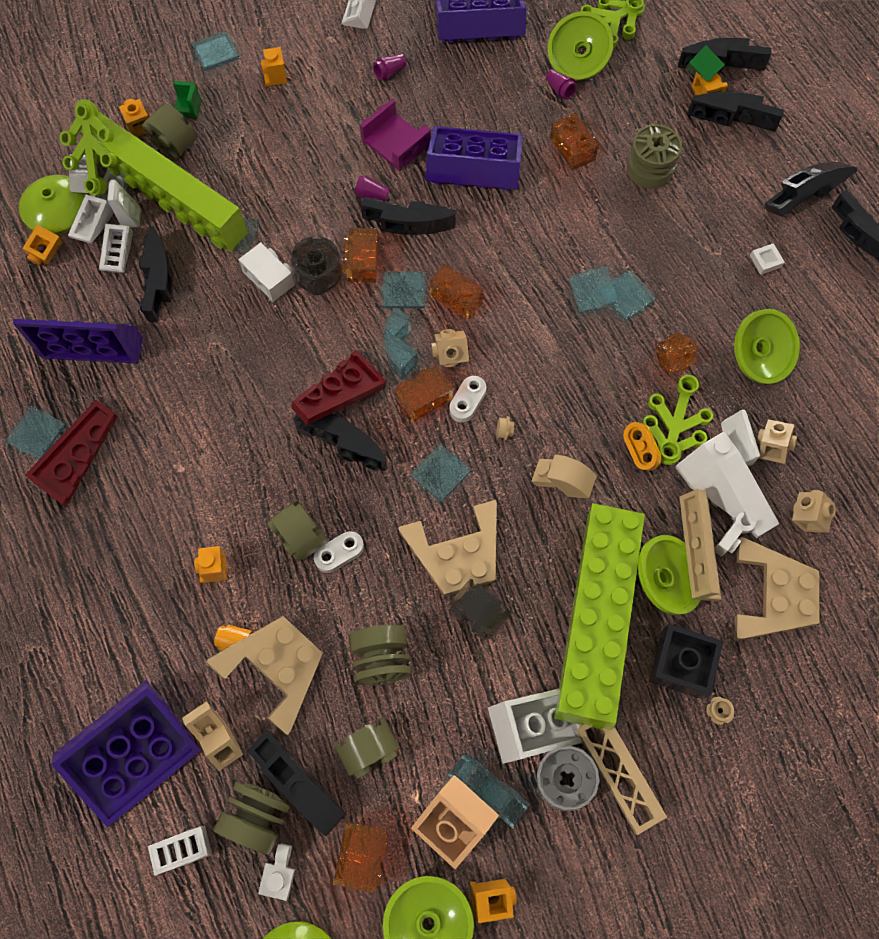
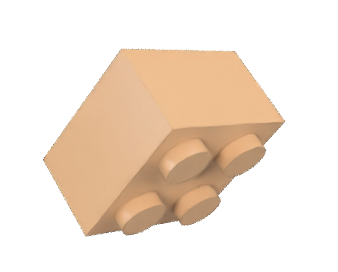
[411,775,499,869]

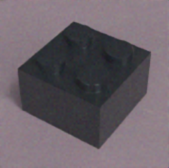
[649,624,723,699]

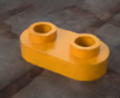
[623,422,661,471]

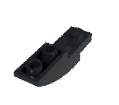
[677,37,771,72]
[687,92,784,132]
[765,162,857,217]
[831,190,879,260]
[361,197,456,235]
[139,226,173,323]
[293,413,387,471]
[247,730,347,836]

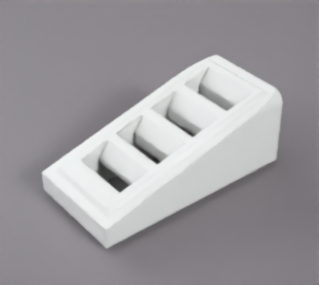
[69,154,88,193]
[107,180,142,228]
[99,224,133,273]
[148,826,212,876]

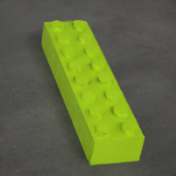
[79,111,249,253]
[554,503,645,730]

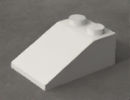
[488,689,587,764]

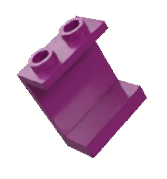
[360,99,431,171]

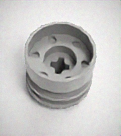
[537,746,599,811]

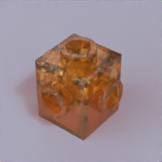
[655,333,698,373]

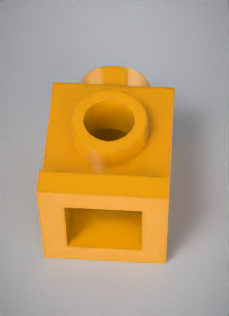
[261,47,288,86]
[692,72,728,95]
[119,99,149,137]
[22,225,62,266]
[194,546,227,583]
[469,879,517,923]

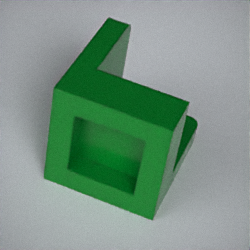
[686,46,725,82]
[173,81,202,119]

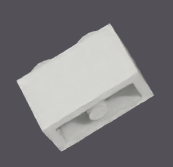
[238,242,295,302]

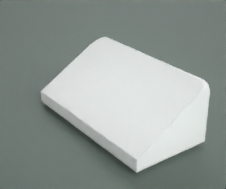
[342,0,376,29]
[721,410,760,466]

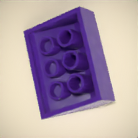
[435,0,526,42]
[426,126,523,190]
[13,319,143,364]
[51,680,201,828]

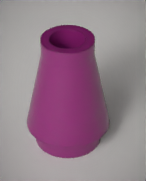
[373,54,406,80]
[545,69,577,99]
[354,175,390,202]

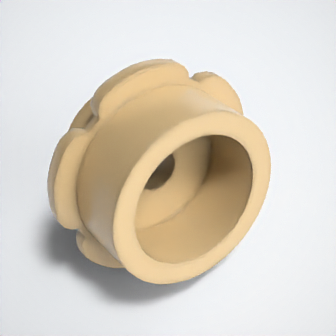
[496,416,514,440]
[706,697,734,725]

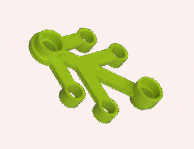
[580,0,645,48]
[60,99,117,196]
[642,375,713,465]

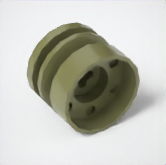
[627,124,682,189]
[348,625,412,686]
[213,782,291,855]

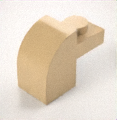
[531,455,597,498]
[182,701,243,771]

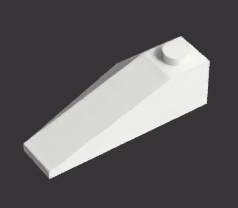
[675,432,779,538]

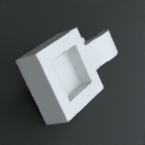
[715,512,756,557]
[258,843,296,901]

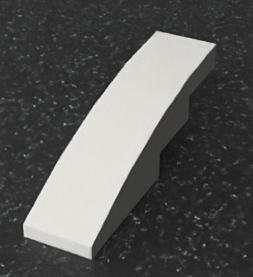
[68,169,128,244]

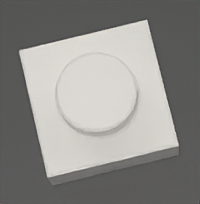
[750,243,785,275]

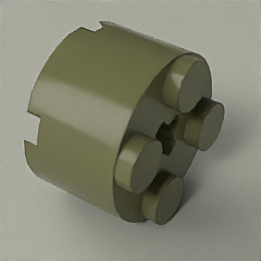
[142,103,198,161]
[267,499,328,562]
[333,716,400,779]

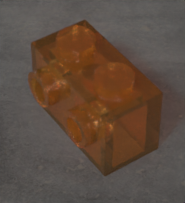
[550,112,599,171]
[342,228,379,283]
[430,264,484,320]
[394,365,453,423]
[333,823,388,893]

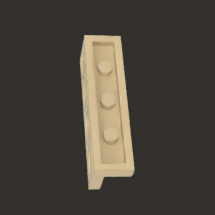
[679,489,721,602]
[575,724,667,835]

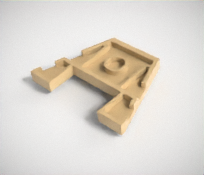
[398,500,497,596]
[734,537,819,641]
[205,616,323,735]

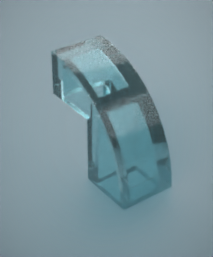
[384,307,418,380]
[448,753,530,828]

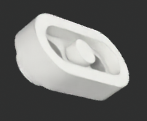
[450,376,486,422]
[314,531,364,573]

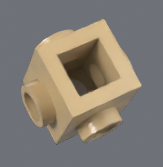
[431,329,469,367]
[757,419,797,464]
[792,490,836,533]

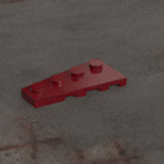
[291,350,387,425]
[25,400,117,508]

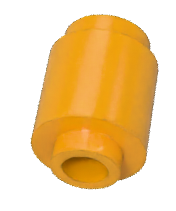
[214,624,254,658]

